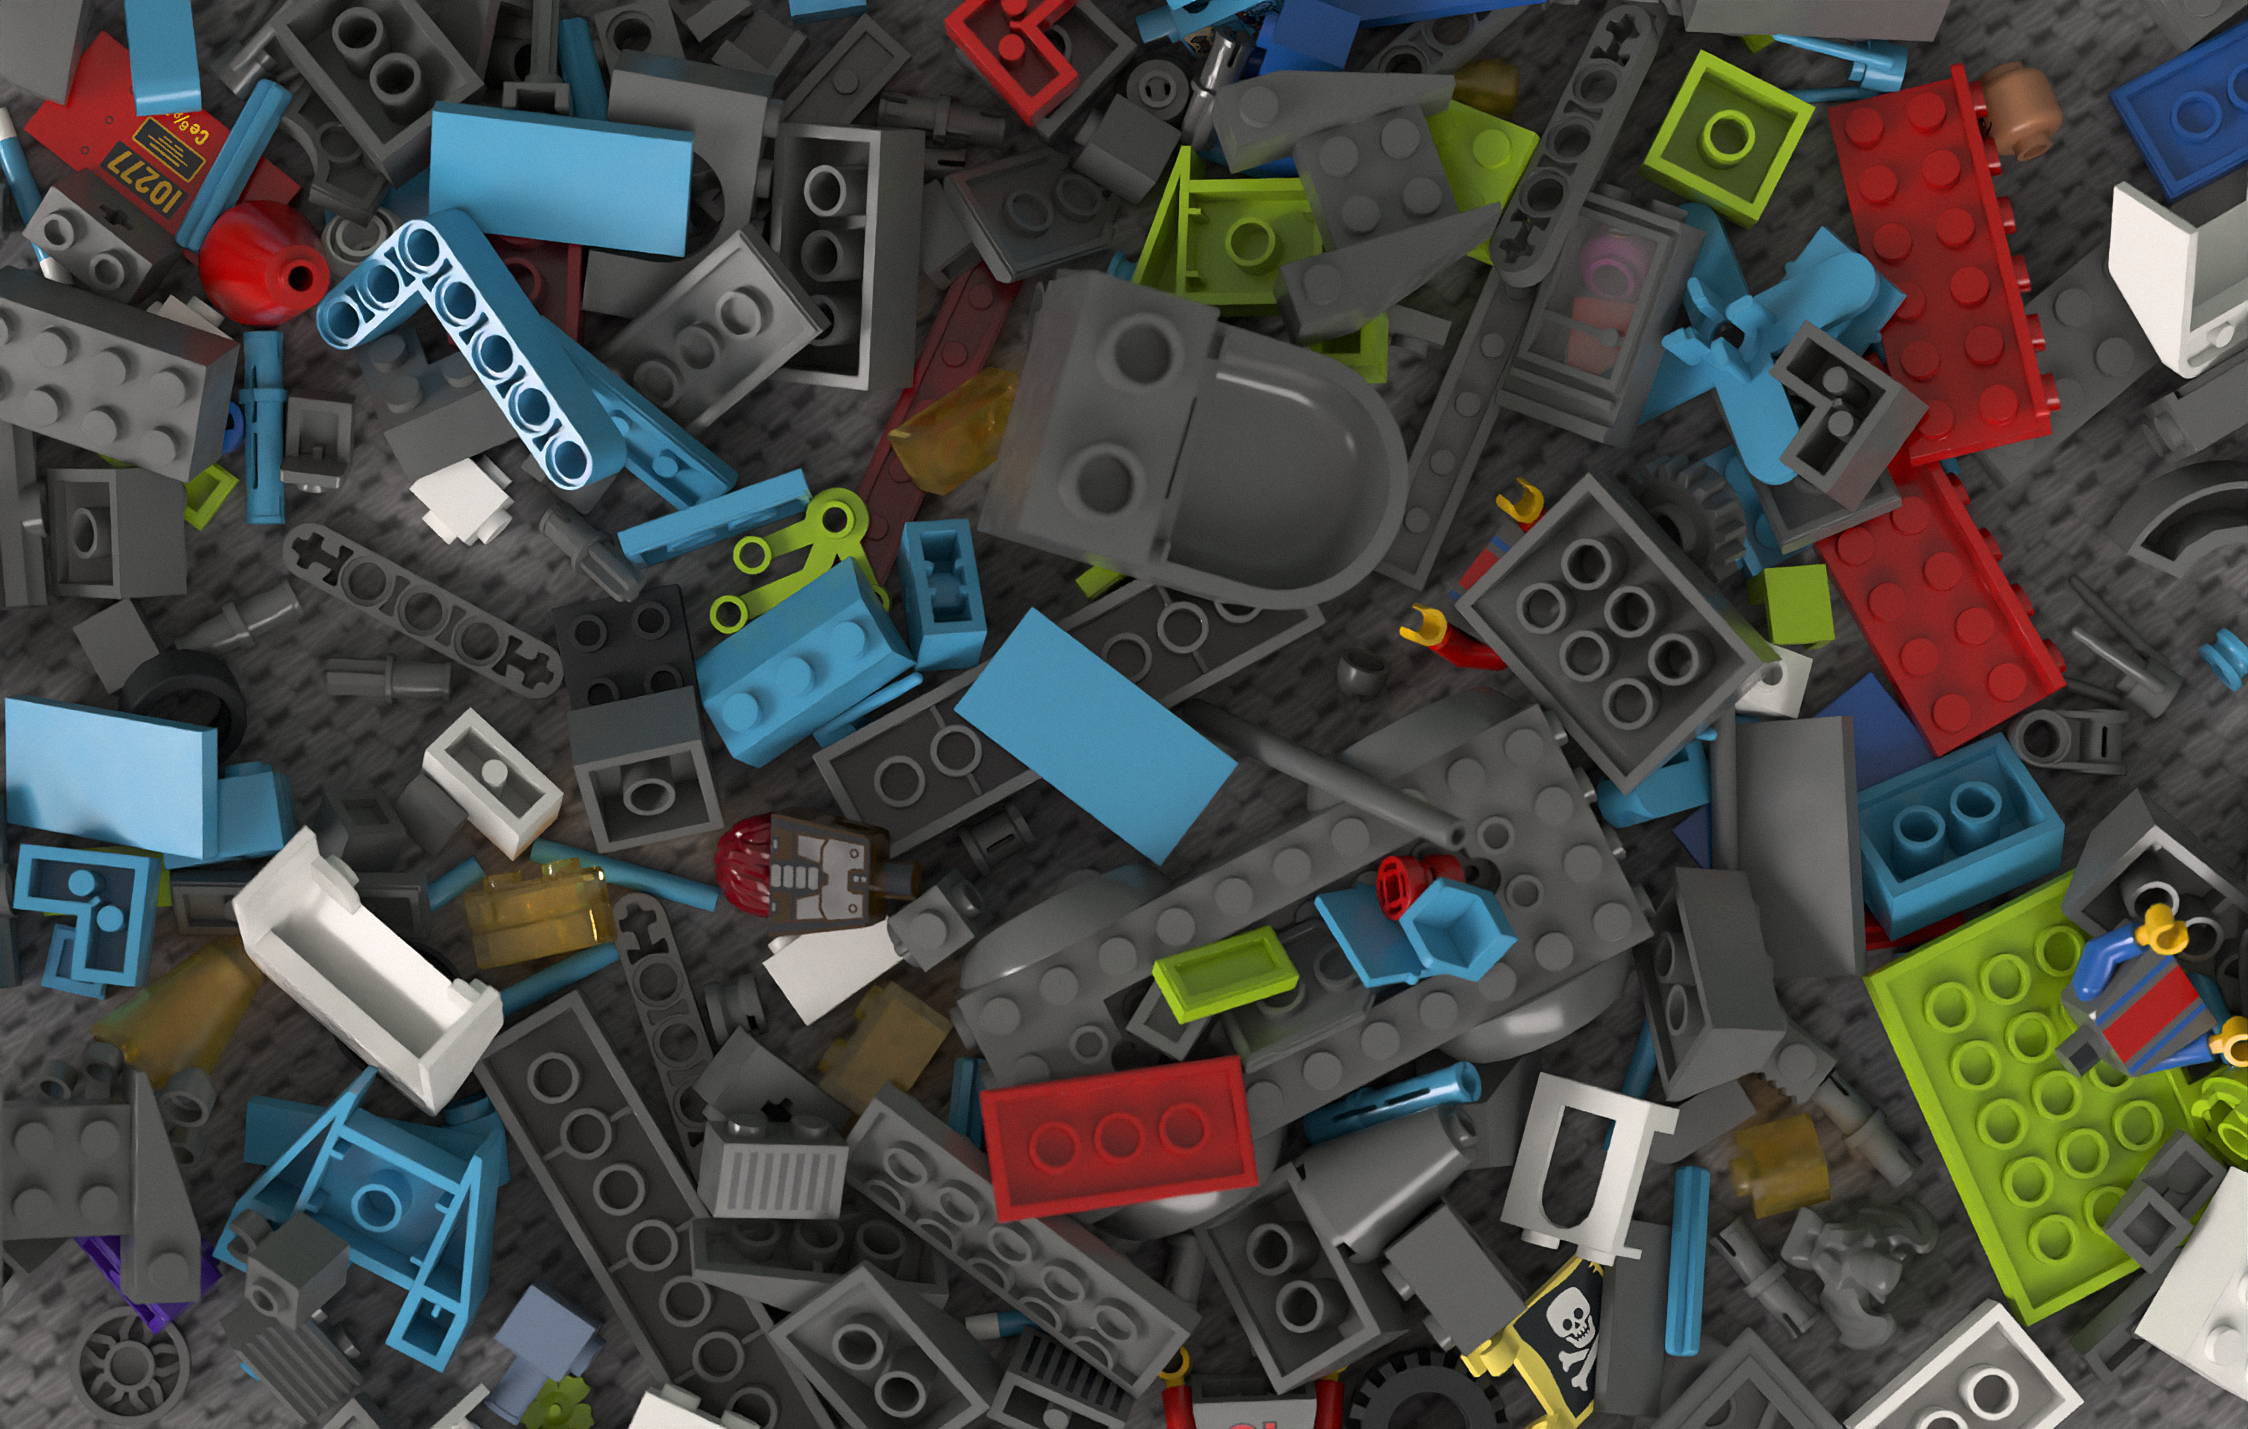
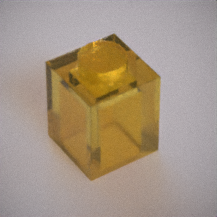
[1728,1113,1831,1219]

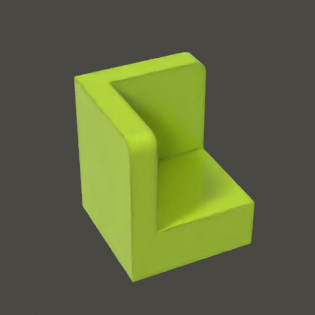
[1746,564,1835,650]

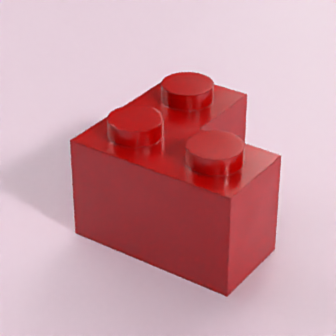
[944,0,1080,128]

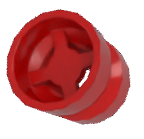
[1376,854,1465,920]

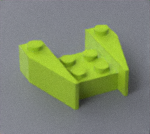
[1131,146,1389,383]

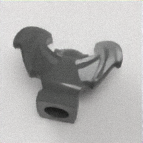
[1780,1196,1938,1350]

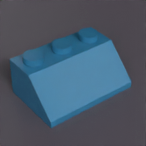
[694,556,917,769]
[1857,732,2065,941]

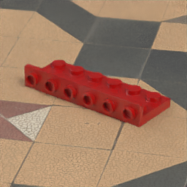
[1827,62,2061,467]
[1812,352,2067,760]

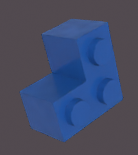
[1243,0,1362,178]

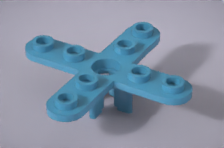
[1600,202,1880,485]

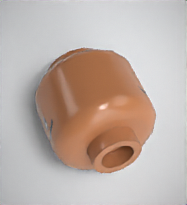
[1977,61,2064,161]

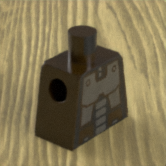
[768,806,922,937]

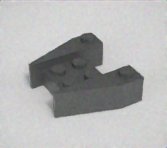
[1211,70,1502,348]
[0,1062,201,1310]

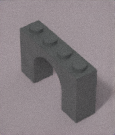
[582,49,784,319]

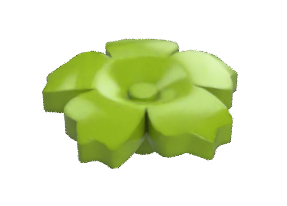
[520,1375,595,1429]

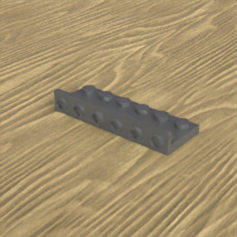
[844,1081,1203,1400]

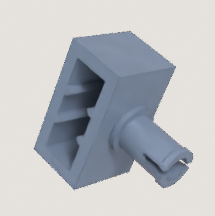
[484,1278,607,1425]

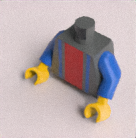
[2054,904,2248,1079]

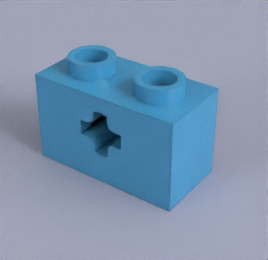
[896,518,987,672]

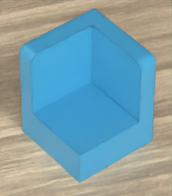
[1398,877,1518,982]

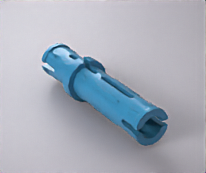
[239,331,289,525]
[1303,1061,1482,1145]

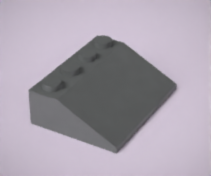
[1453,471,1782,795]

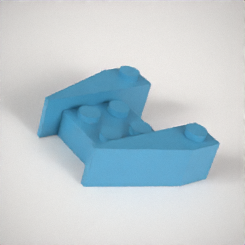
[212,1064,503,1373]

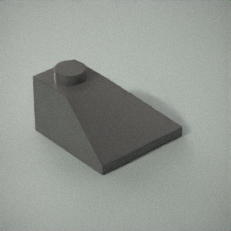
[1414,1048,1543,1170]

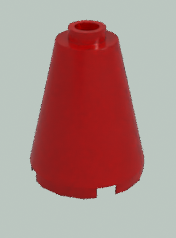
[198,200,330,327]

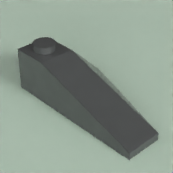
[2060,788,2248,992]
[689,1194,949,1313]

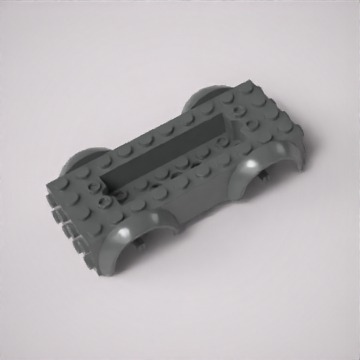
[949,686,1656,1241]

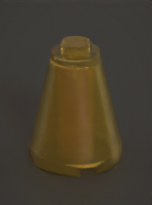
[89,936,265,1090]

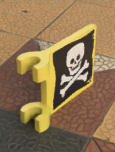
[1460,1253,1604,1429]

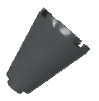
[1294,1103,1480,1264]

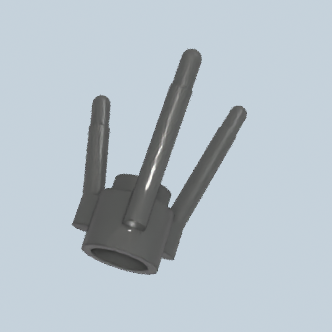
[210,0,302,102]
[2062,575,2183,719]

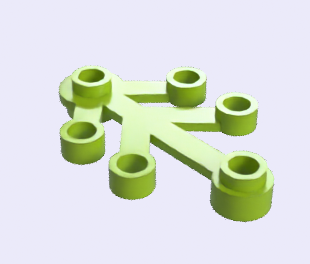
[710,487,892,634]

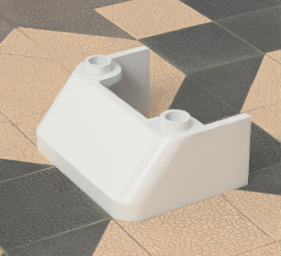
[2109,181,2248,379]
[232,826,504,1117]

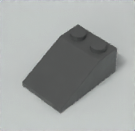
[768,1260,1004,1429]

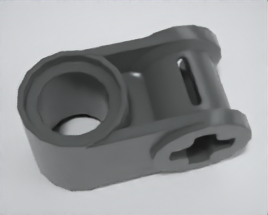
[2003,709,2130,776]

